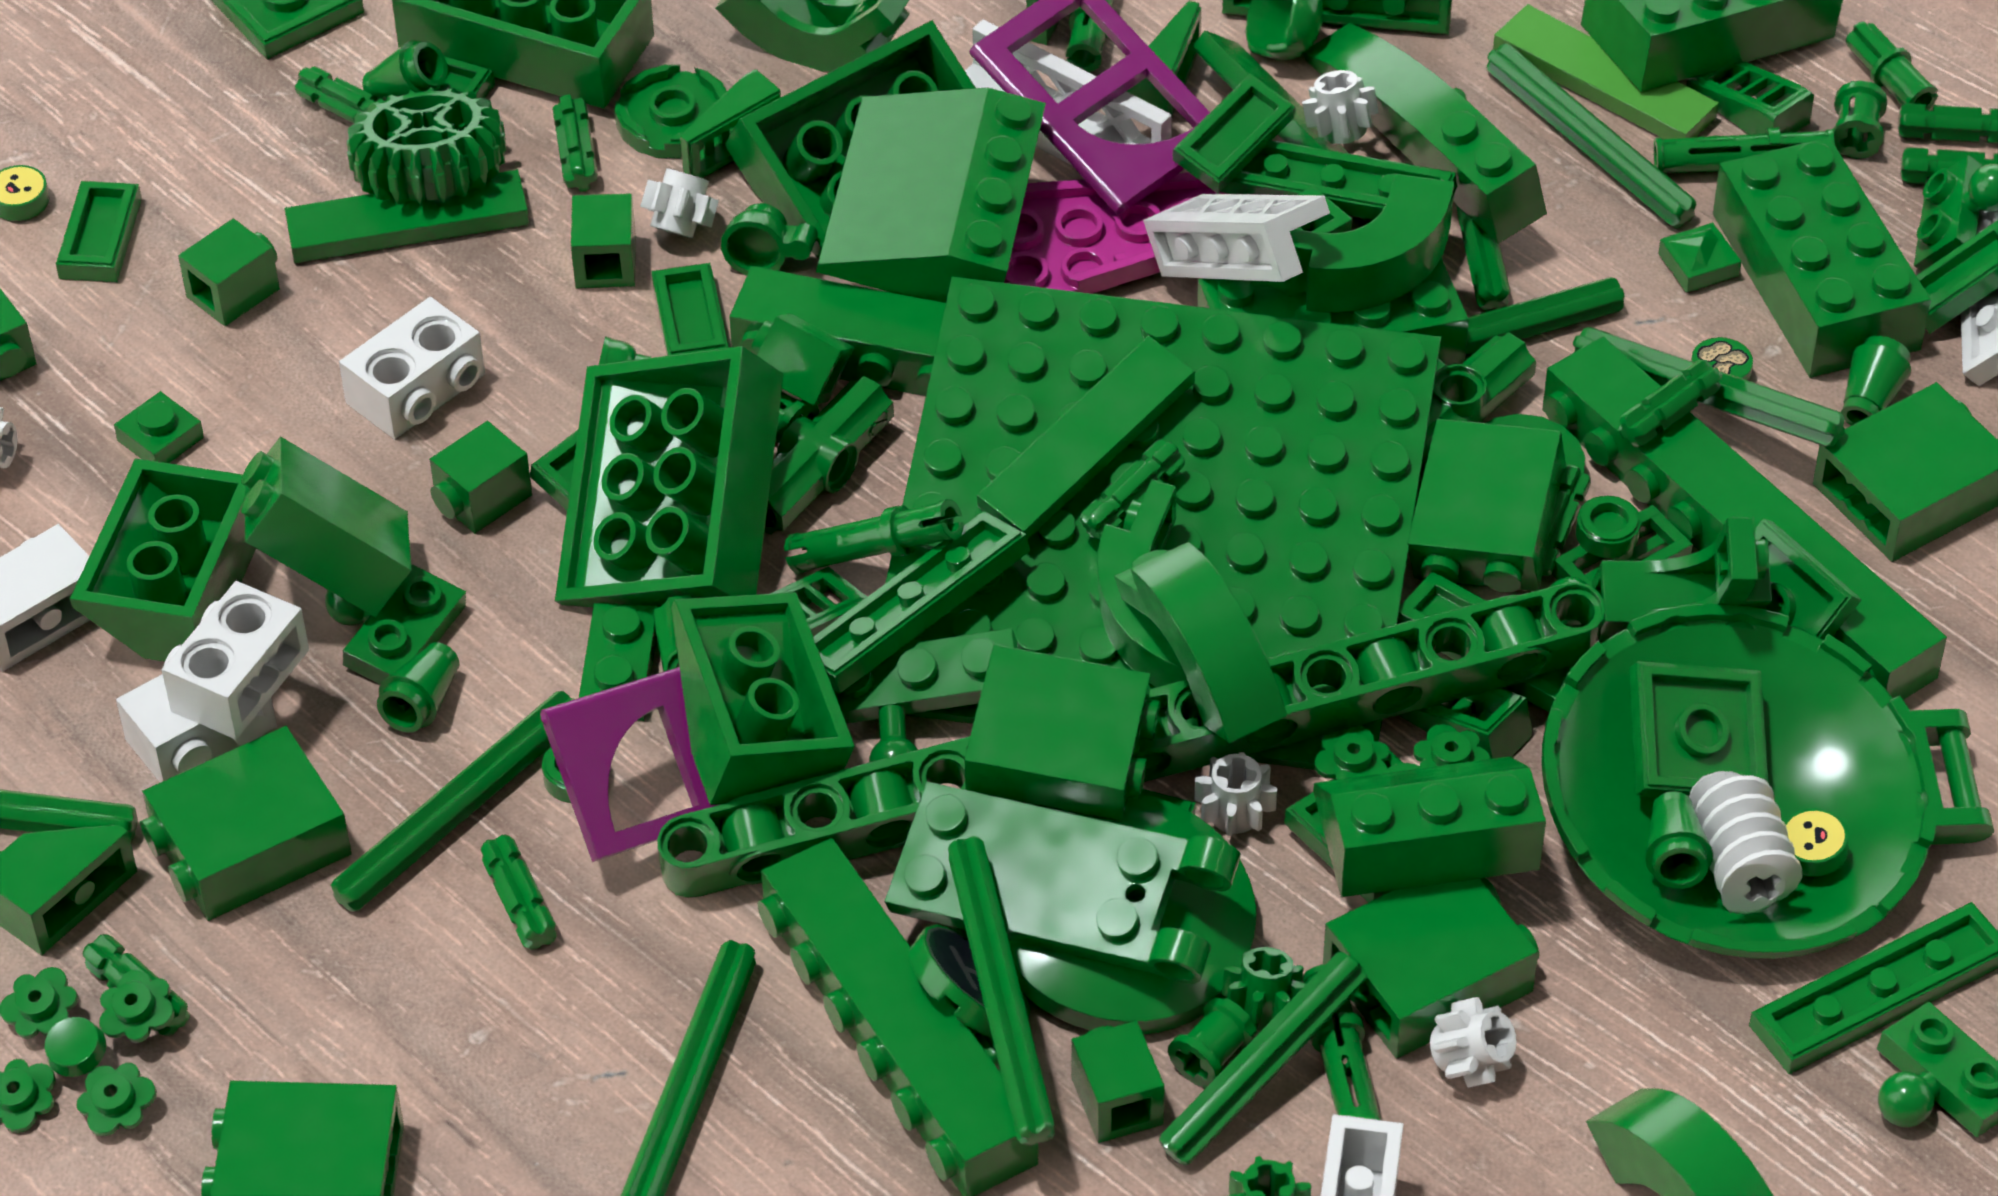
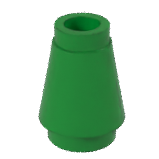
[362,40,448,102]
[1841,336,1912,426]
[377,642,460,733]
[1645,791,1713,889]

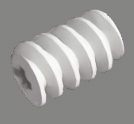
[1689,771,1802,915]

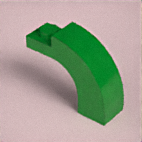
[715,0,910,72]
[1250,173,1454,312]
[1097,479,1187,687]
[1592,517,1772,642]
[1114,542,1288,743]
[1586,1088,1774,1196]

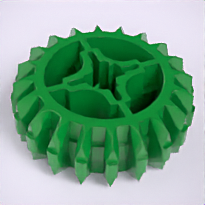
[346,87,507,205]

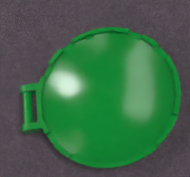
[1541,603,1994,959]

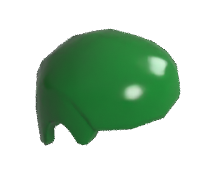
[1245,0,1324,60]

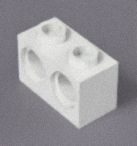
[339,297,485,440]
[161,581,309,740]

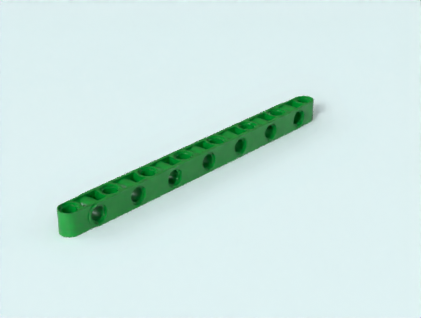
[657,582,1605,898]

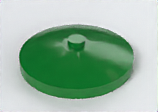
[1008,794,1256,1035]

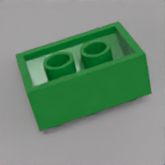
[70,458,256,662]
[1313,756,1546,897]

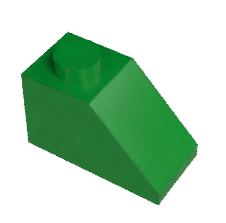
[0,824,138,956]

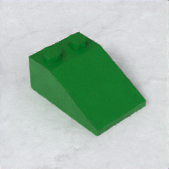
[671,592,855,805]

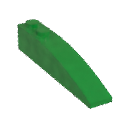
[1303,23,1547,244]

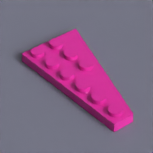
[1004,172,1228,294]

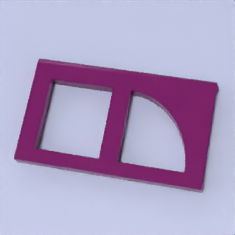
[969,0,1210,215]
[540,667,721,862]

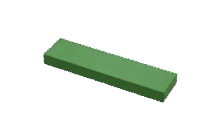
[1493,4,1718,139]

